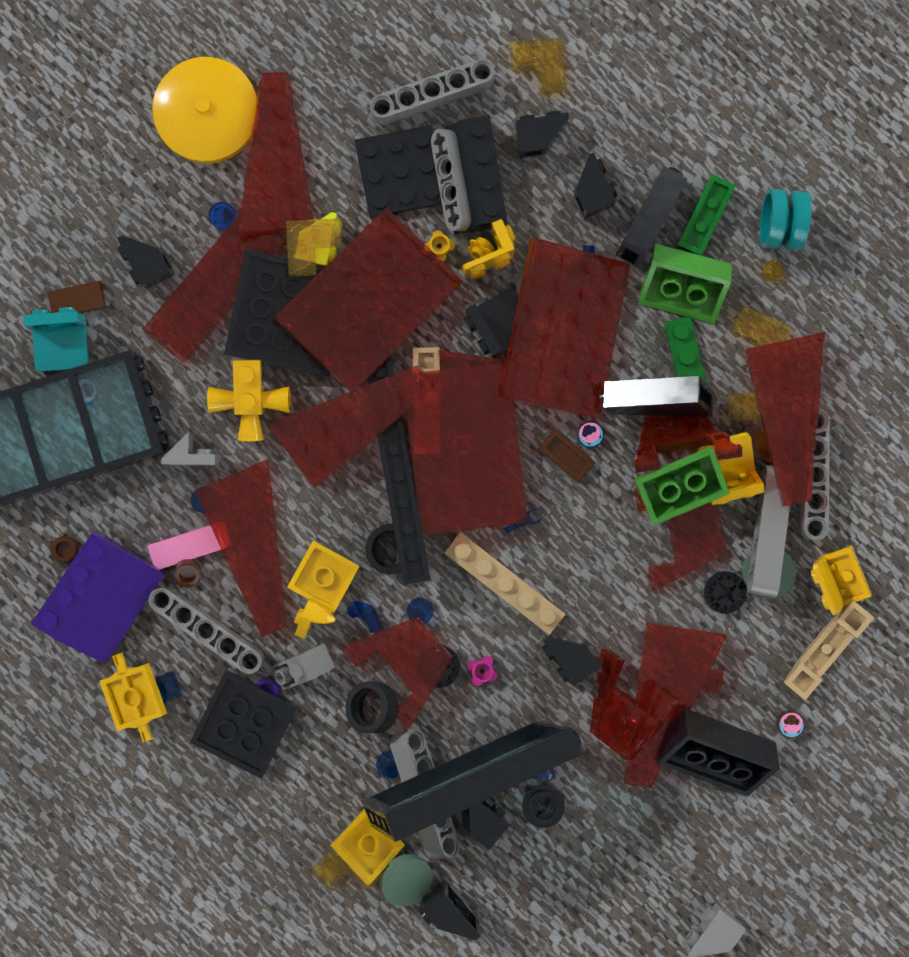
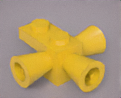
[207,360,291,441]

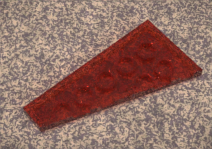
[745,332,825,507]

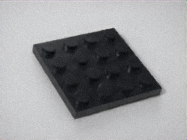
[224,249,350,377]

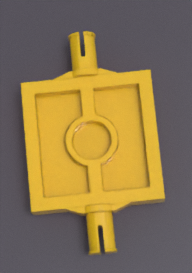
[99,652,167,743]

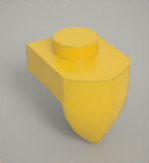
[294,598,336,639]

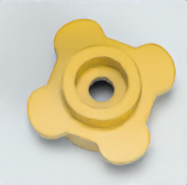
[424,230,455,262]
[467,237,494,259]

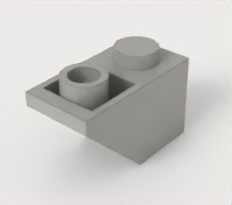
[271,643,335,691]
[684,903,747,957]

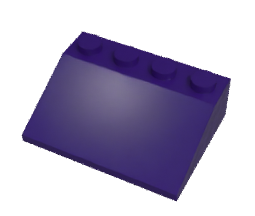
[31,530,166,664]

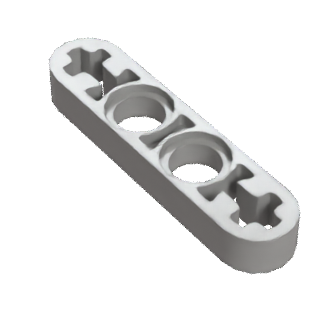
[431,129,471,231]

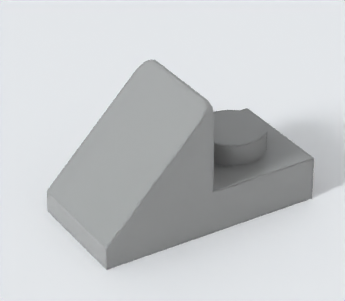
[161,433,219,466]

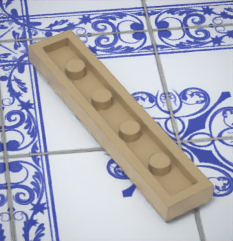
[444,532,565,635]

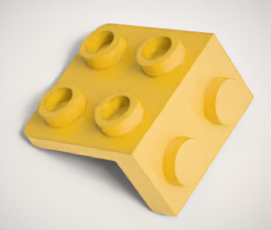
[462,219,515,280]
[697,432,765,505]
[811,545,872,615]

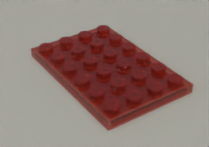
[274,207,463,394]
[499,237,630,419]
[402,363,528,535]

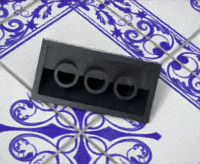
[443,115,507,235]
[657,708,780,796]

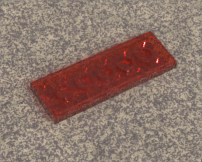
[142,208,286,364]

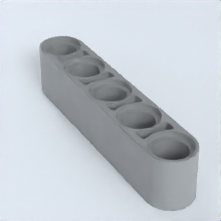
[370,59,494,125]
[798,409,830,540]
[747,465,794,598]
[149,587,265,674]
[390,730,460,860]

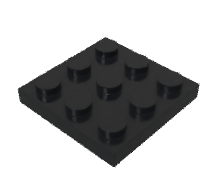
[355,125,442,219]
[190,670,299,779]

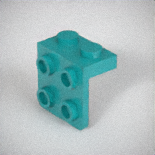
[23,307,89,372]

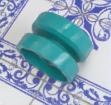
[760,188,812,251]

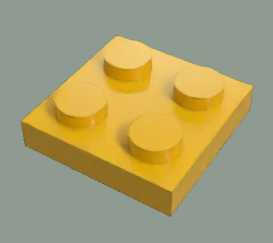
[287,540,360,613]
[330,809,405,885]

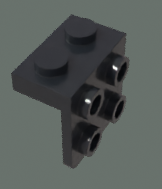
[463,289,536,359]

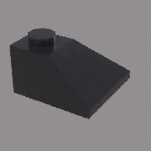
[419,880,480,940]

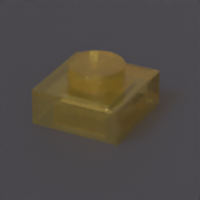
[727,392,757,421]

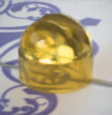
[761,259,783,282]

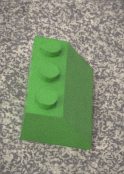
[638,244,732,324]
[635,446,730,526]

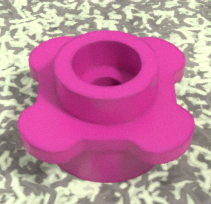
[468,656,497,686]

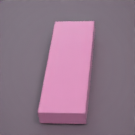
[147,521,233,570]

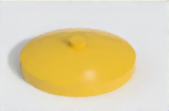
[153,57,259,164]

